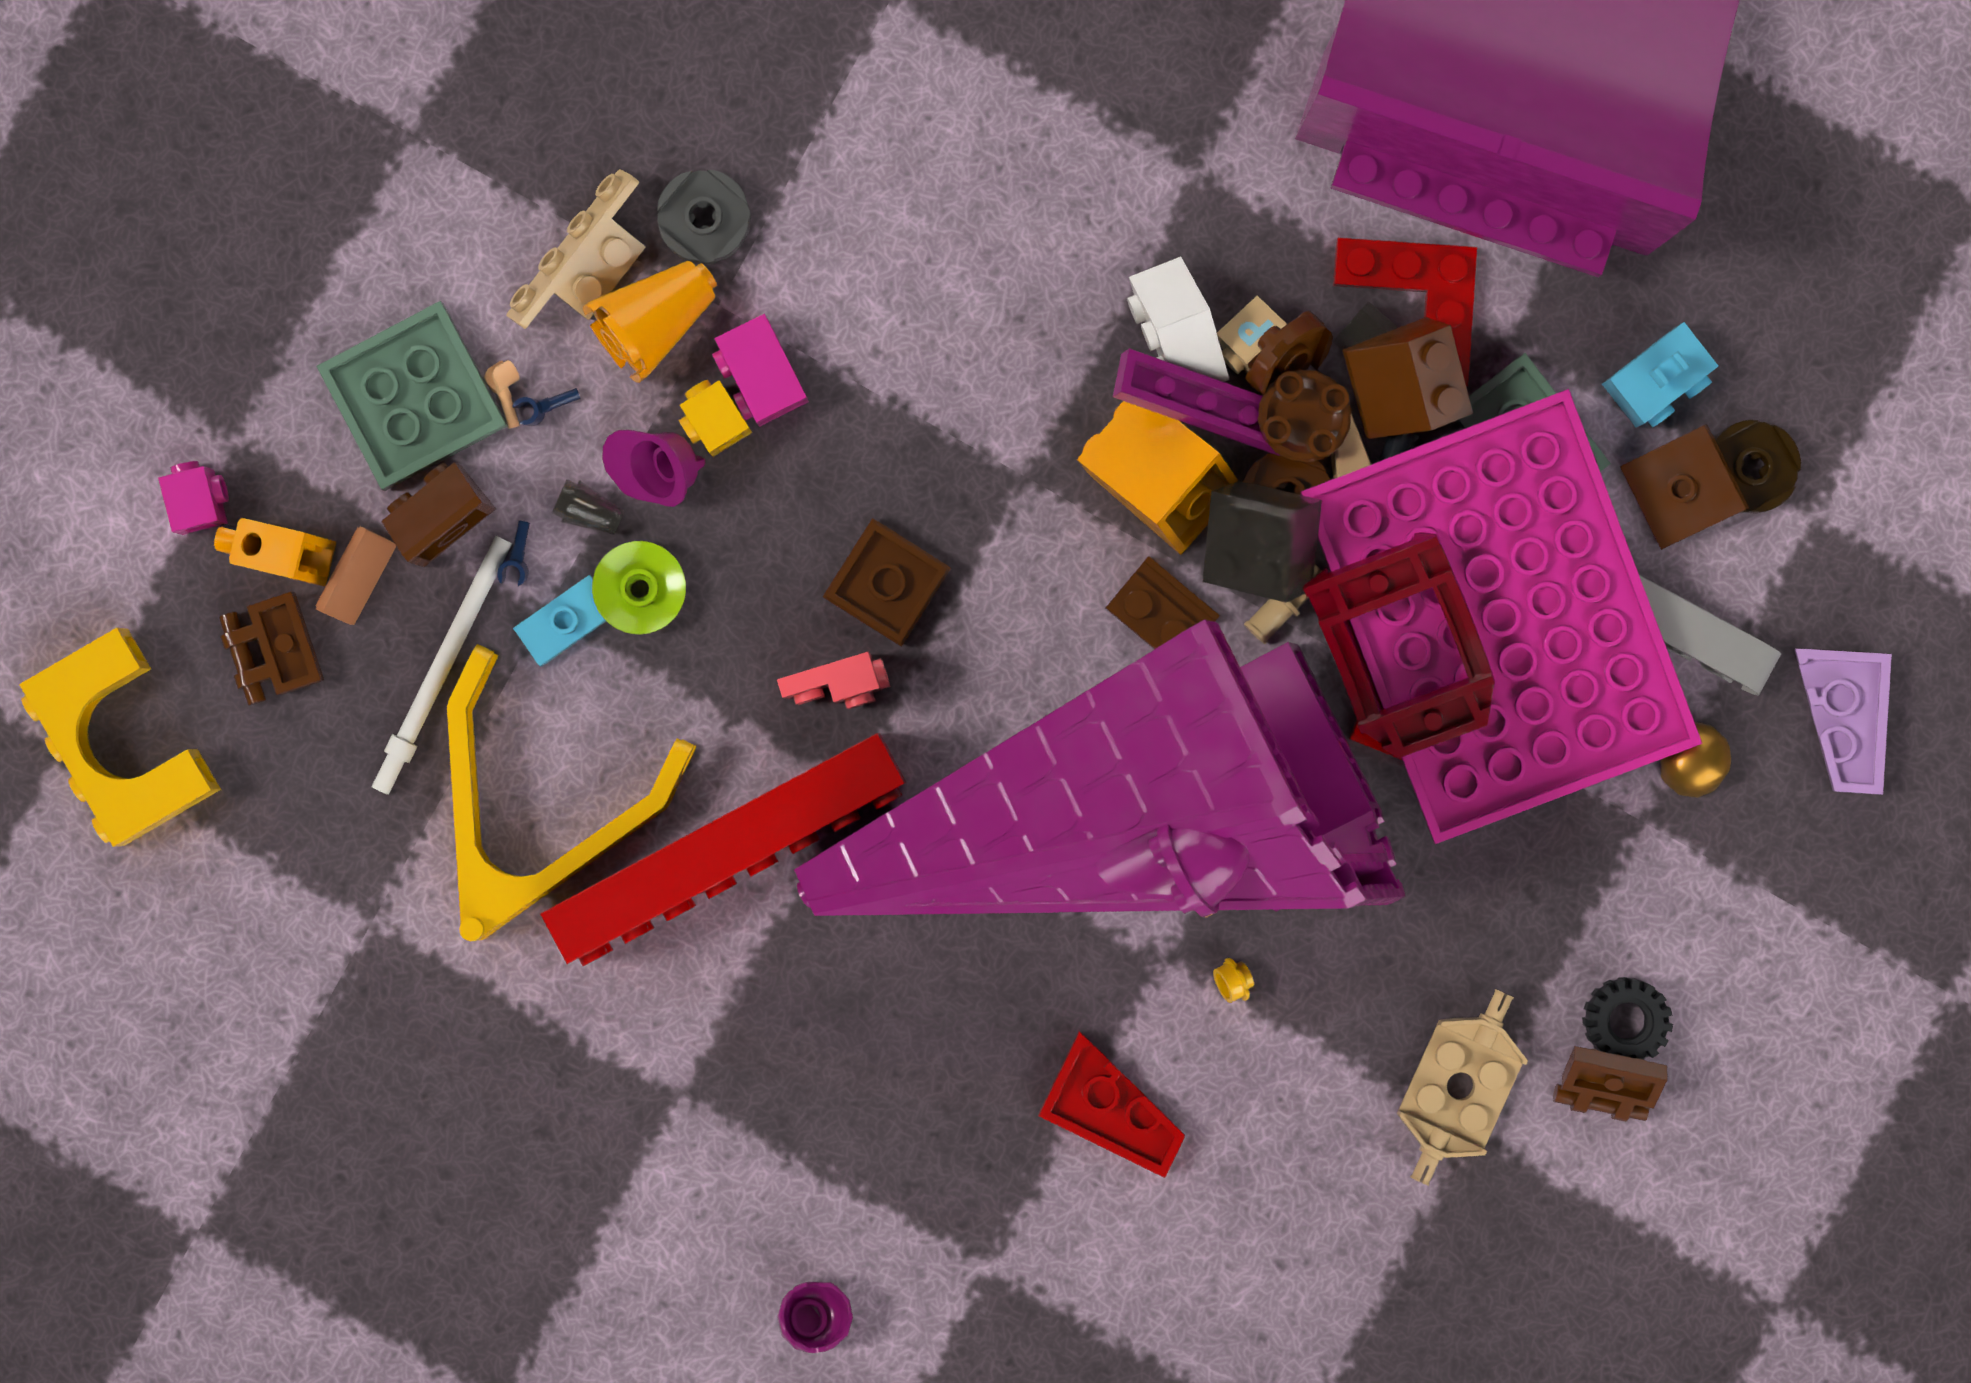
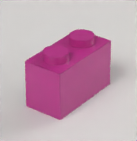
[712,313,809,427]

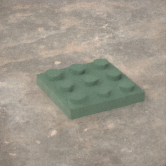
[316,301,508,491]

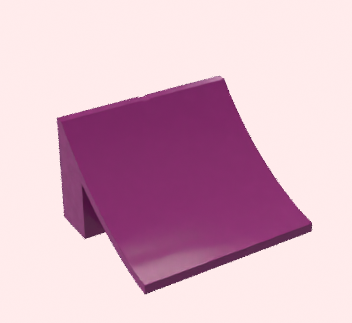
[1295,0,1740,278]

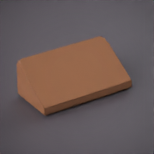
[315,526,396,625]

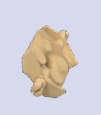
[1397,989,1528,1186]

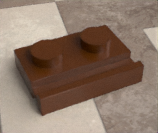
[1105,556,1220,649]

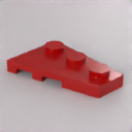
[1038,1030,1185,1178]

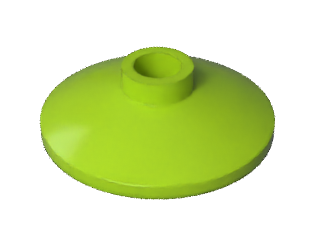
[592,541,686,635]

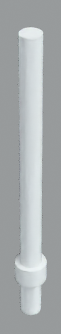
[372,535,512,795]

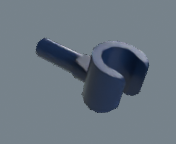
[513,388,581,426]
[497,520,530,586]

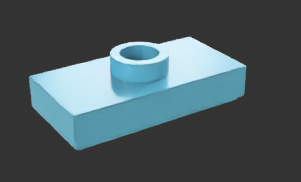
[513,575,606,667]

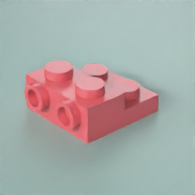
[777,652,891,709]

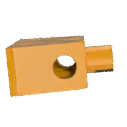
[214,518,336,587]

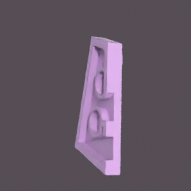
[1794,648,1892,795]

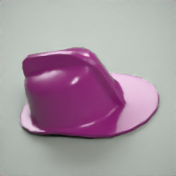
[602,430,706,507]

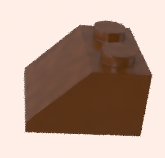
[1343,317,1473,439]
[381,462,496,567]

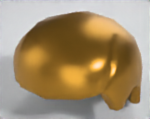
[1660,722,1731,798]

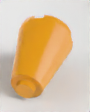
[583,261,717,383]

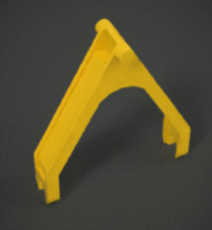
[447,644,696,941]

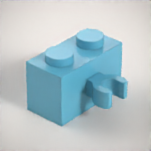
[1602,322,1718,428]

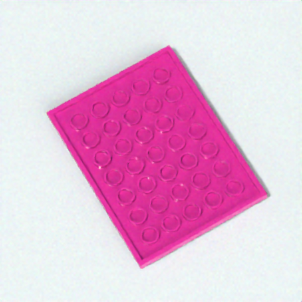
[1300,389,1703,844]

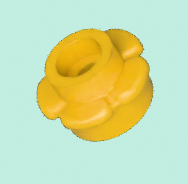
[1213,958,1254,1003]

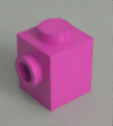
[158,461,229,535]

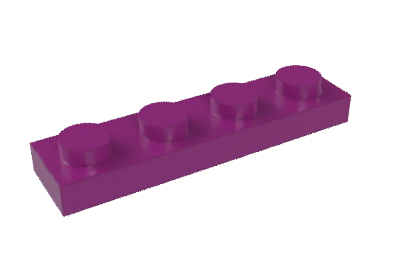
[1113,348,1280,456]

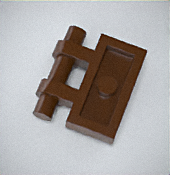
[219,591,324,706]
[1553,1046,1668,1122]

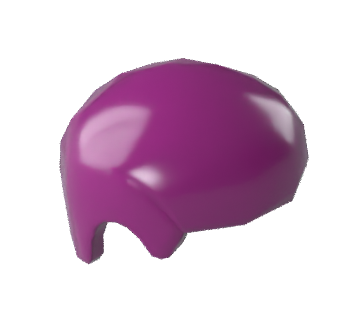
[777,1282,853,1353]

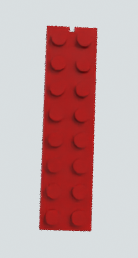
[540,733,907,966]

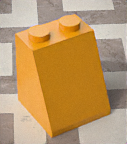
[1077,401,1241,555]

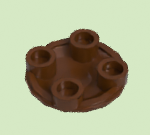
[1258,370,1351,463]

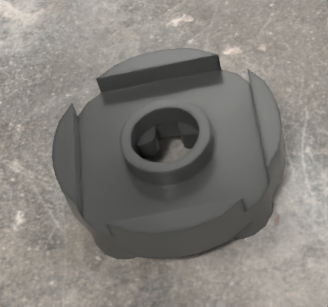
[657,170,751,265]

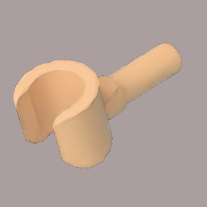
[484,360,520,429]

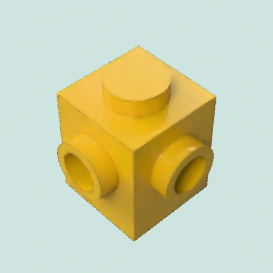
[678,380,753,457]

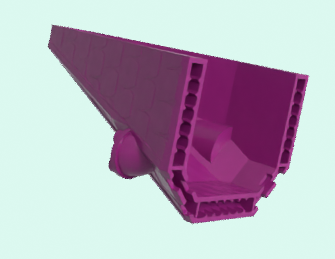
[794,620,1406,918]

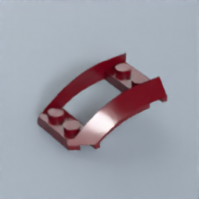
[1303,533,1495,758]

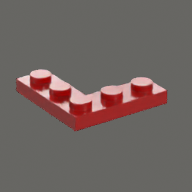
[1333,238,1477,387]

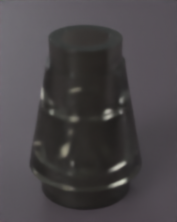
[552,479,625,535]

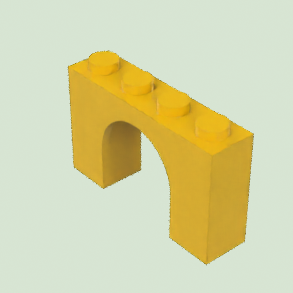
[19,627,221,847]

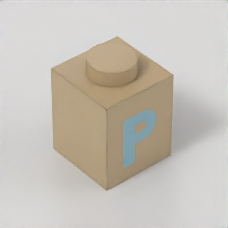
[1217,296,1287,374]

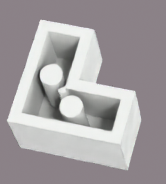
[1127,257,1229,382]

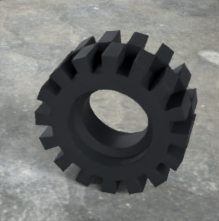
[1582,977,1673,1060]

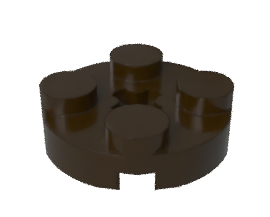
[1714,420,1801,514]

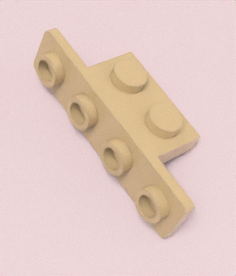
[506,169,646,329]

